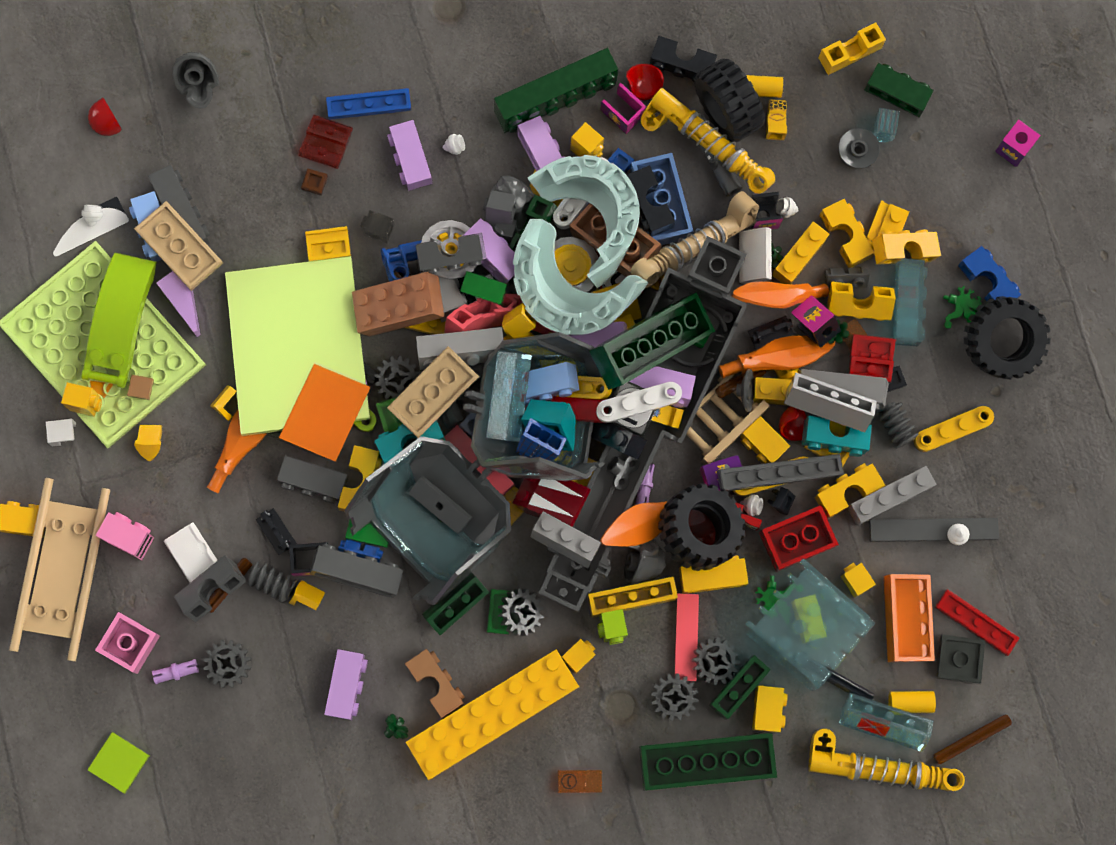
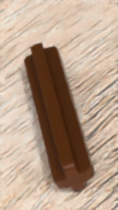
[715,370,766,398]
[209,558,252,613]

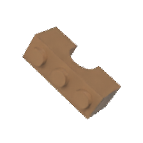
[405,649,465,719]

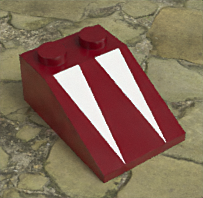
[512,470,591,527]

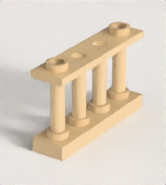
[686,374,769,465]

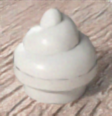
[443,134,465,155]
[776,197,799,218]
[81,205,103,227]
[740,494,763,516]
[947,524,970,545]

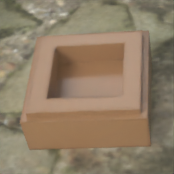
[127,375,154,400]

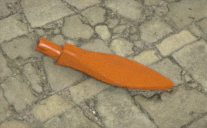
[732,281,829,309]
[718,336,836,379]
[207,410,267,493]
[600,501,667,547]

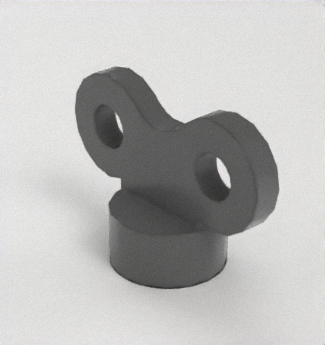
[607,456,640,490]

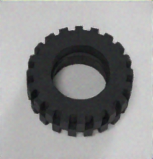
[694,58,765,142]
[964,296,1051,380]
[658,484,746,571]

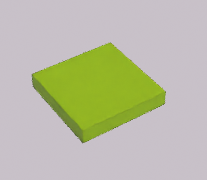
[88,732,150,794]

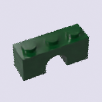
[509,195,557,252]

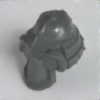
[172,51,220,109]
[492,175,535,232]
[624,539,666,585]

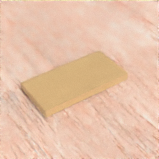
[134,201,223,291]
[387,346,479,438]

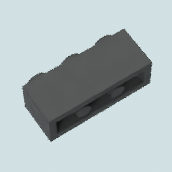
[277,456,348,504]

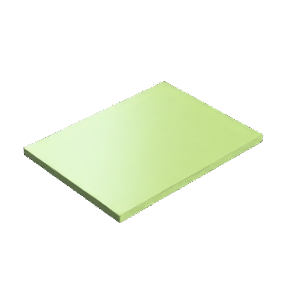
[0,241,206,448]
[225,256,370,436]

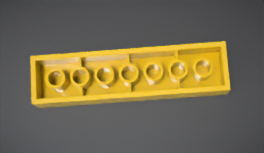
[406,649,579,780]

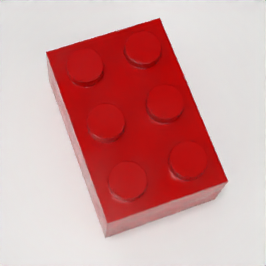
[759,505,839,572]

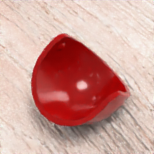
[626,64,664,100]
[88,97,122,136]
[779,406,807,441]

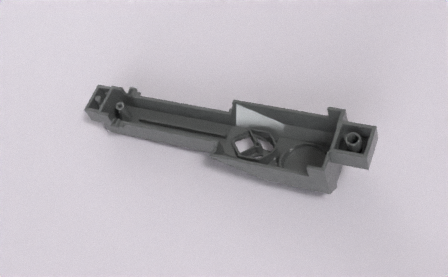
[539,236,747,612]

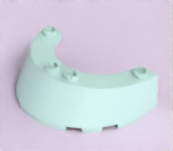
[527,155,640,288]
[513,219,648,335]

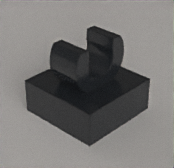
[767,487,796,515]

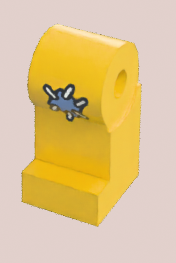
[651,406,684,429]

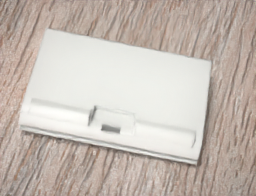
[739,227,772,284]
[164,523,217,583]

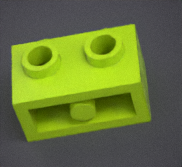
[597,609,628,645]

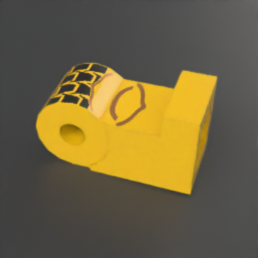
[766,100,787,140]

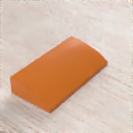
[884,574,935,662]

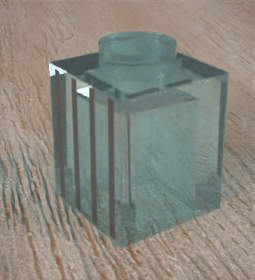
[873,108,900,142]

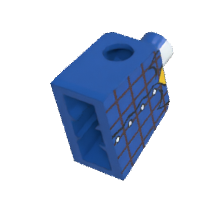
[516,418,567,461]

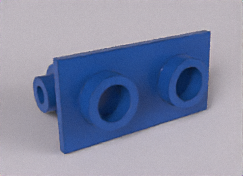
[338,539,384,563]

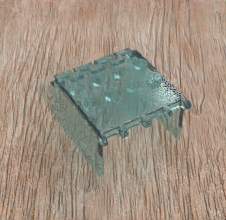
[746,559,875,691]

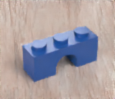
[958,246,1021,301]

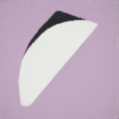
[53,197,129,256]

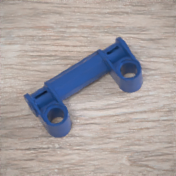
[381,240,422,282]

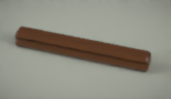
[933,715,1012,764]

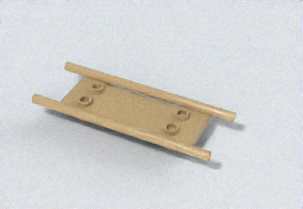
[9,478,110,662]

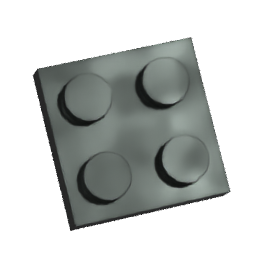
[936,634,985,684]

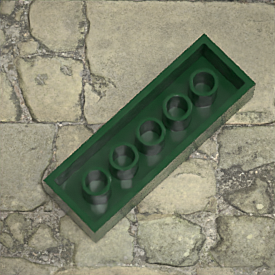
[494,47,619,133]
[589,293,715,390]
[639,733,777,791]

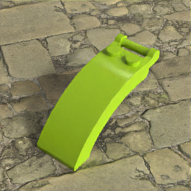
[81,253,157,388]

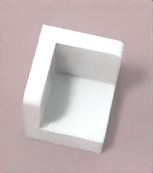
[46,419,76,447]

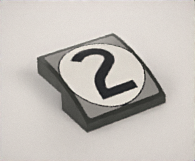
[608,382,655,437]

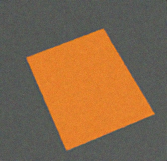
[279,364,370,462]

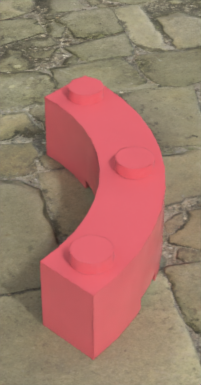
[444,294,556,334]

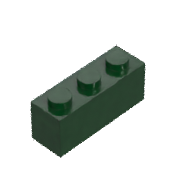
[864,63,934,118]
[422,572,489,635]
[709,655,771,720]

